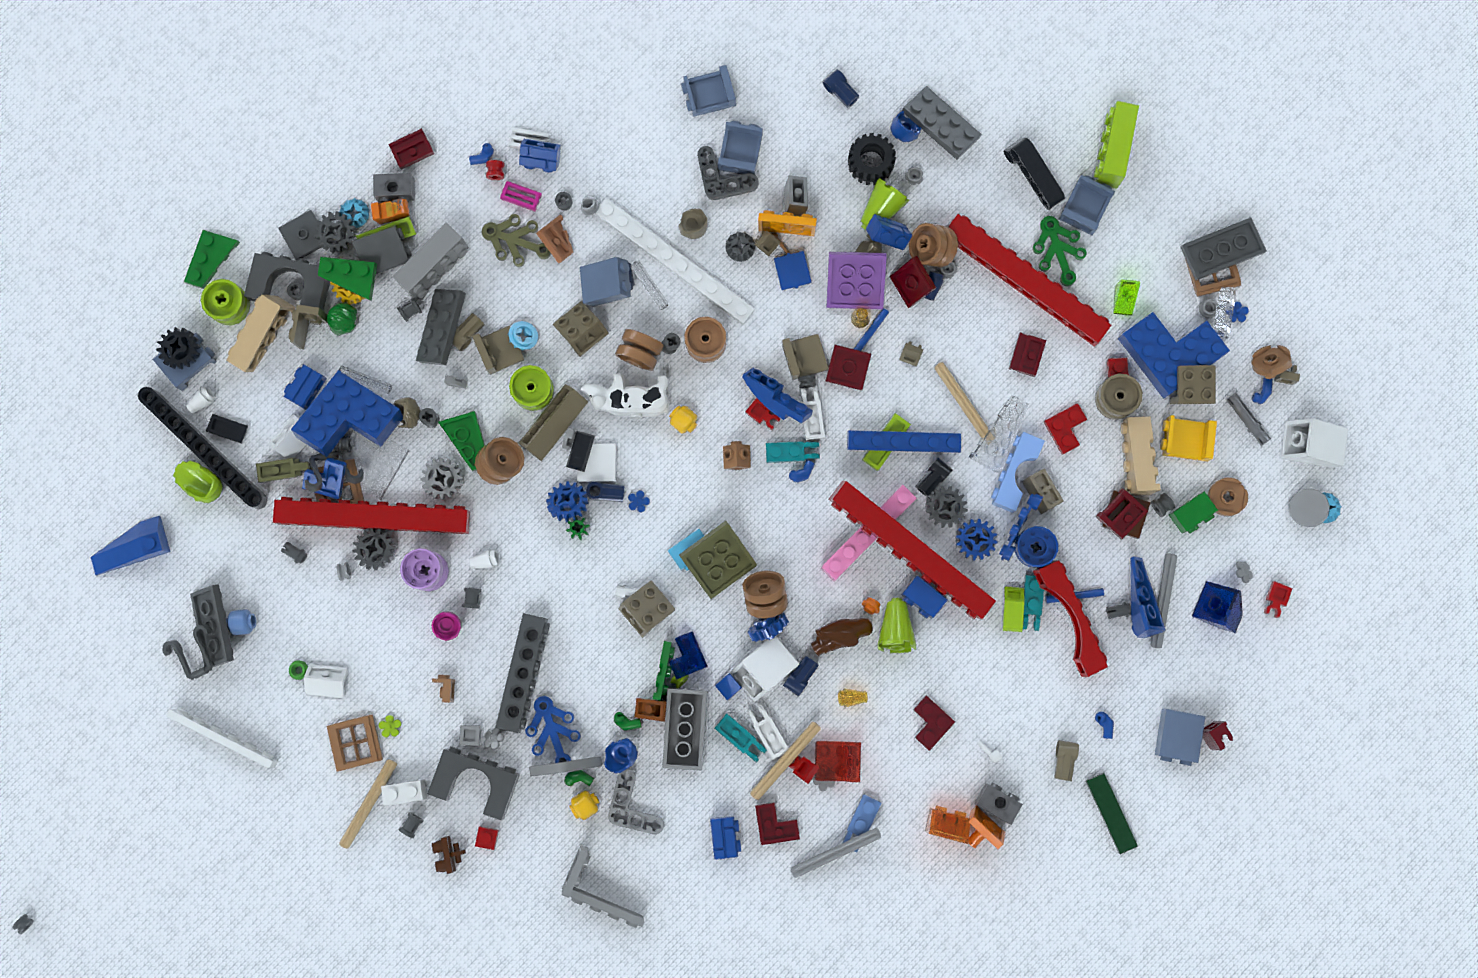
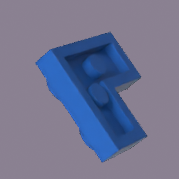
[302,457,346,499]

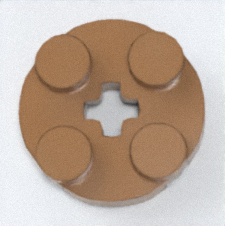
[1251,345,1292,379]
[1208,478,1248,517]

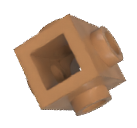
[723,441,751,470]

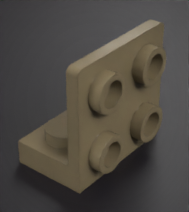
[553,301,609,357]
[289,304,327,350]
[472,326,524,375]
[782,334,828,380]
[1170,365,1216,404]
[618,581,675,638]

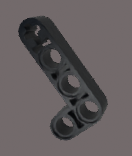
[1003,138,1065,210]

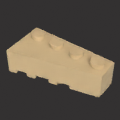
[226,295,296,372]
[1121,416,1161,496]

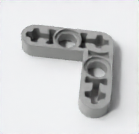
[529,756,602,777]
[608,768,664,835]

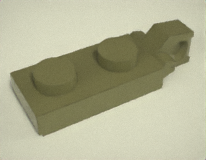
[256,458,312,483]

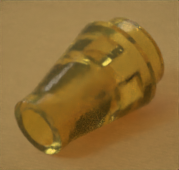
[851,308,870,328]
[838,688,868,708]

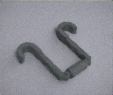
[305,451,364,492]
[162,624,214,680]

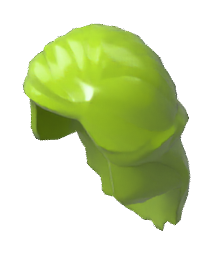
[173,461,223,504]

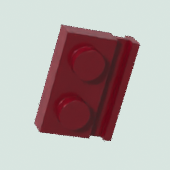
[388,128,434,170]
[1009,332,1047,377]

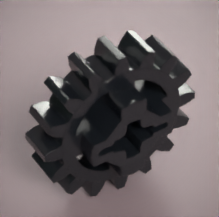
[156,327,201,369]

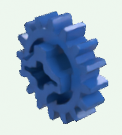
[546,481,589,522]
[955,519,998,561]
[747,612,789,642]

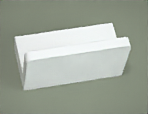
[269,414,306,459]
[304,664,348,698]

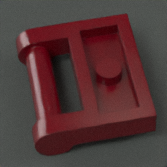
[1096,488,1148,540]

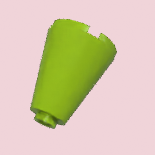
[860,179,909,230]
[877,598,916,653]

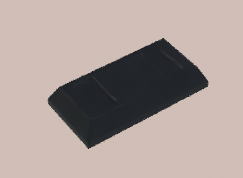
[206,414,248,444]
[566,431,595,472]

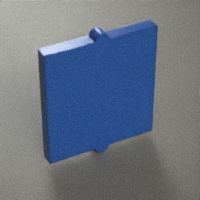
[774,251,812,291]

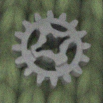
[420,458,464,500]

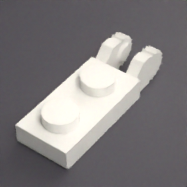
[801,386,825,441]
[747,703,788,760]

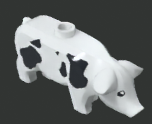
[581,374,670,419]

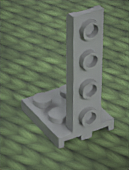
[562,845,644,928]

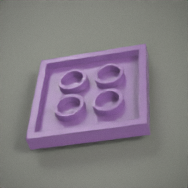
[826,252,887,310]

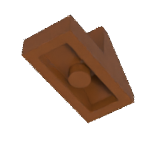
[634,698,667,722]

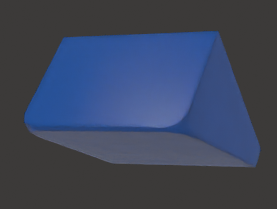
[715,673,742,700]

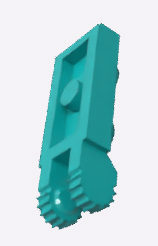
[766,441,820,463]
[1023,575,1044,631]
[714,713,767,763]

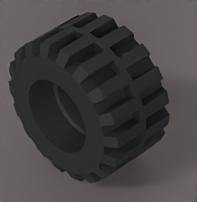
[848,133,896,185]

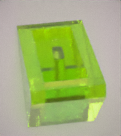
[1113,279,1140,316]

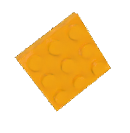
[758,210,817,236]

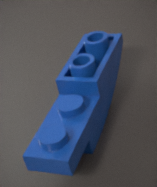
[742,368,813,424]

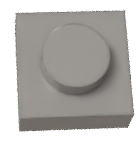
[459,725,481,746]

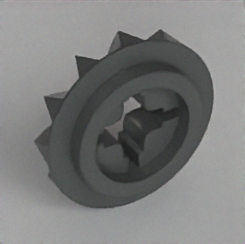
[725,231,755,262]

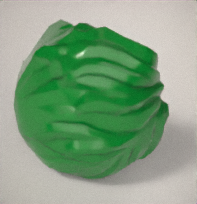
[327,303,357,336]

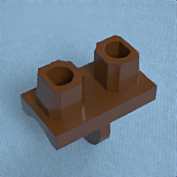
[432,836,466,874]

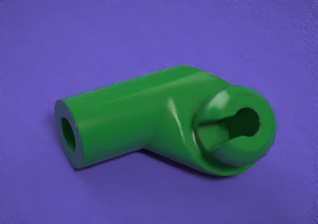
[614,712,642,731]
[564,770,595,787]

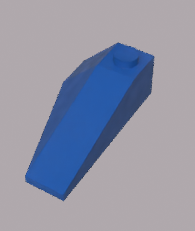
[91,516,170,576]
[1130,557,1166,638]

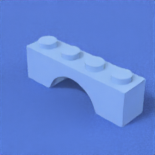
[991,432,1045,513]

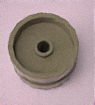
[1095,374,1143,420]

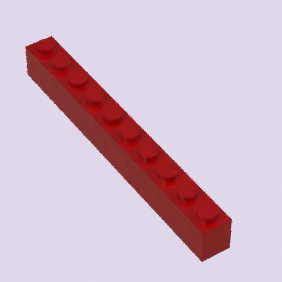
[948,214,1112,347]
[828,481,996,620]
[272,497,470,534]

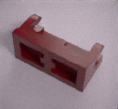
[1202,721,1233,751]

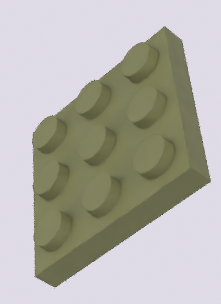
[679,521,757,599]

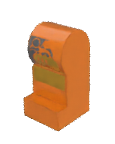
[371,199,410,224]

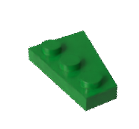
[184,230,240,289]
[318,257,377,301]
[438,411,485,471]
[653,641,675,700]

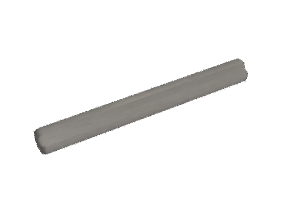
[1150,553,1177,648]
[791,828,881,878]

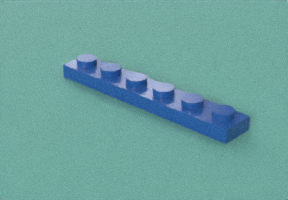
[847,430,961,453]

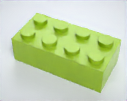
[1093,101,1139,189]

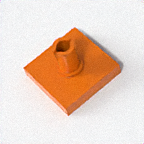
[966,805,1006,849]

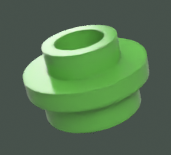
[289,660,308,680]

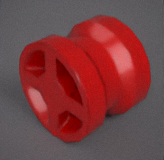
[486,160,505,180]

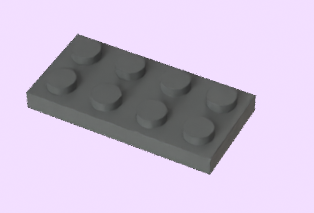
[902,86,982,160]
[1180,217,1267,281]
[416,289,466,366]
[190,584,234,667]

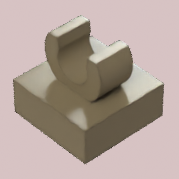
[755,230,781,256]
[899,341,924,367]
[1274,365,1300,385]

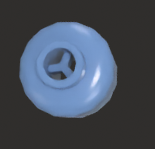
[226,609,256,635]

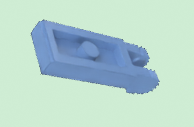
[842,794,881,853]

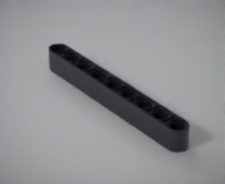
[138,387,267,509]

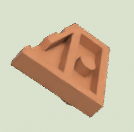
[536,214,574,263]

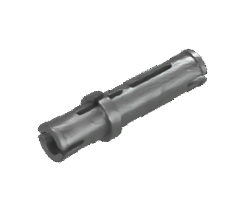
[1226,393,1271,446]

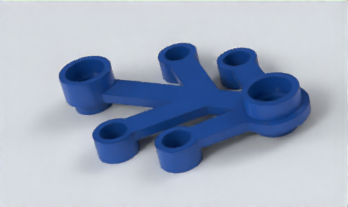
[999,494,1043,561]
[525,696,581,763]

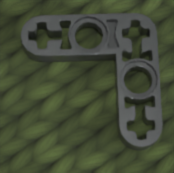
[697,146,759,200]

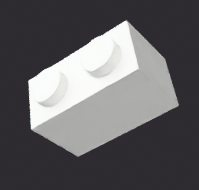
[381,779,427,806]

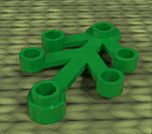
[1032,216,1087,287]

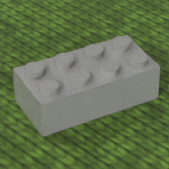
[392,223,469,301]
[662,689,708,771]

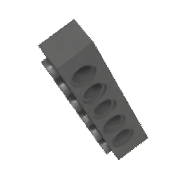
[495,613,550,733]

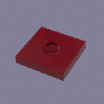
[889,256,936,308]
[826,345,872,391]

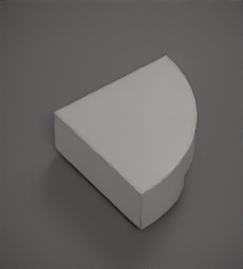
[444,375,467,389]
[562,428,576,450]

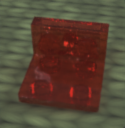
[815,741,861,783]

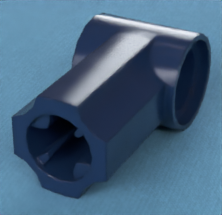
[822,69,859,108]
[586,482,625,502]
[783,655,819,697]

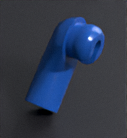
[469,143,494,165]
[789,460,815,483]
[1095,712,1114,739]

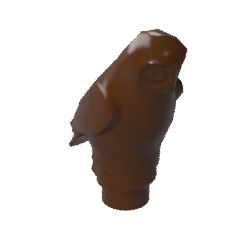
[811,618,873,656]

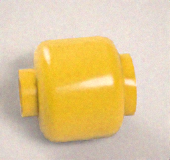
[669,405,698,434]
[569,790,600,820]

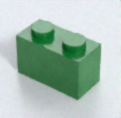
[1169,491,1218,534]

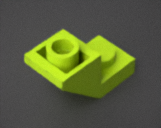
[1002,587,1024,632]

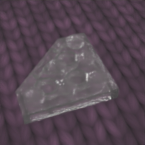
[349,430,410,500]

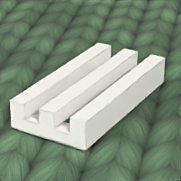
[509,127,550,149]

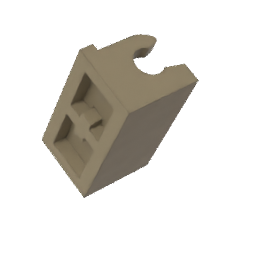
[1022,468,1064,514]

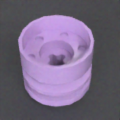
[400,548,449,592]

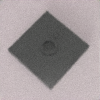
[278,210,330,261]

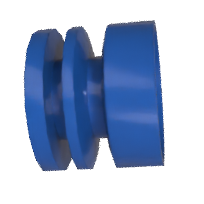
[1014,526,1058,568]

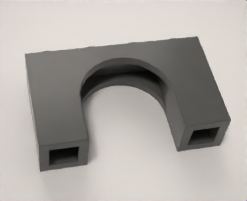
[244,252,330,311]
[427,746,520,820]

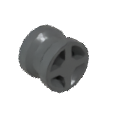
[1151,493,1175,517]

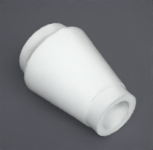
[186,387,215,414]
[469,549,500,569]

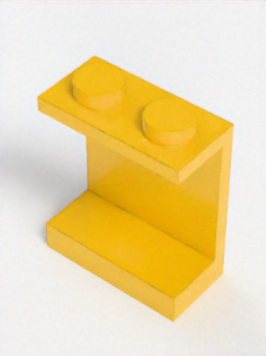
[1160,415,1217,462]

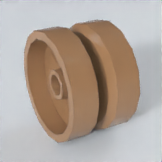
[909,223,958,268]
[684,317,727,363]
[615,329,664,371]
[475,437,524,485]
[742,571,788,618]

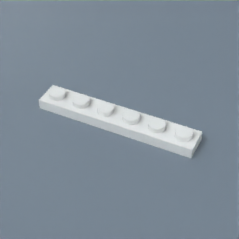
[166,707,278,768]

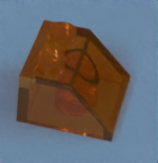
[925,805,970,844]

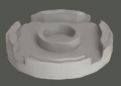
[1289,489,1330,527]

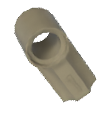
[452,313,485,351]
[1054,740,1079,781]

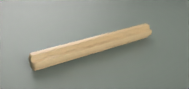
[934,362,995,444]
[750,722,821,800]
[339,759,397,849]

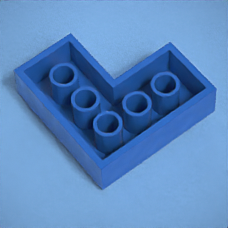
[1118,312,1230,399]
[291,370,403,457]

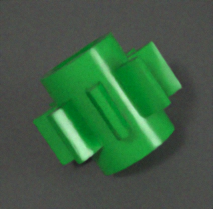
[566,516,590,540]

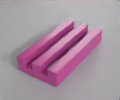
[500,181,542,212]

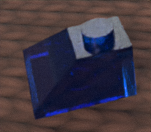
[1192,581,1243,633]

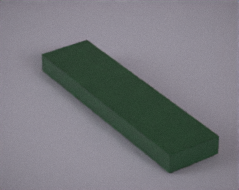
[1085,773,1138,854]

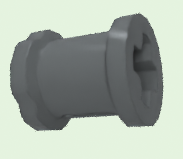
[397,298,422,322]
[662,333,681,354]
[419,408,440,428]
[462,588,481,609]
[399,812,424,838]

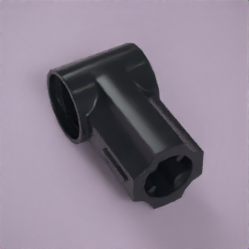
[915,457,953,497]

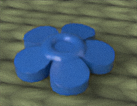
[1226,302,1249,323]
[628,490,650,513]

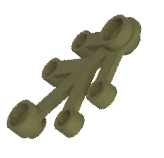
[481,214,551,267]

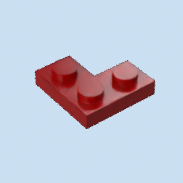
[1044,403,1087,455]

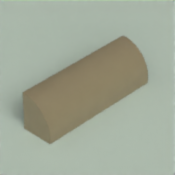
[518,384,588,461]

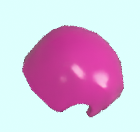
[431,611,461,641]

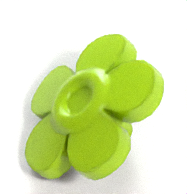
[378,715,401,738]

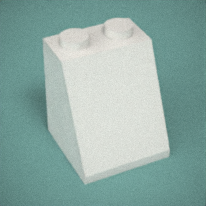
[1281,418,1348,467]
[730,636,799,702]

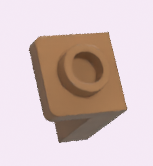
[432,675,455,703]

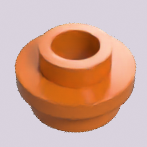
[862,597,881,615]

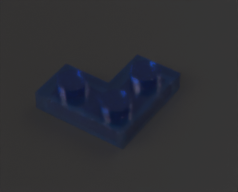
[669,631,708,680]

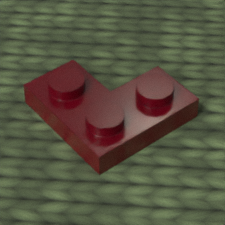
[913,695,955,751]
[755,802,800,845]

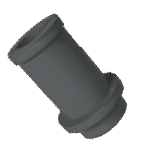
[281,542,307,564]
[1106,602,1131,619]

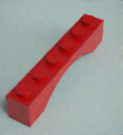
[1033,560,1108,677]

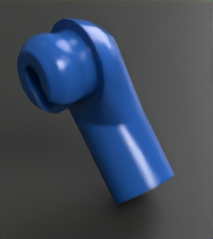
[1252,378,1273,404]

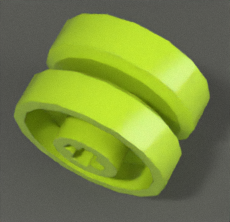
[200,279,250,326]
[509,365,554,411]

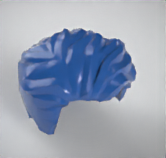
[890,111,922,142]
[604,738,638,773]

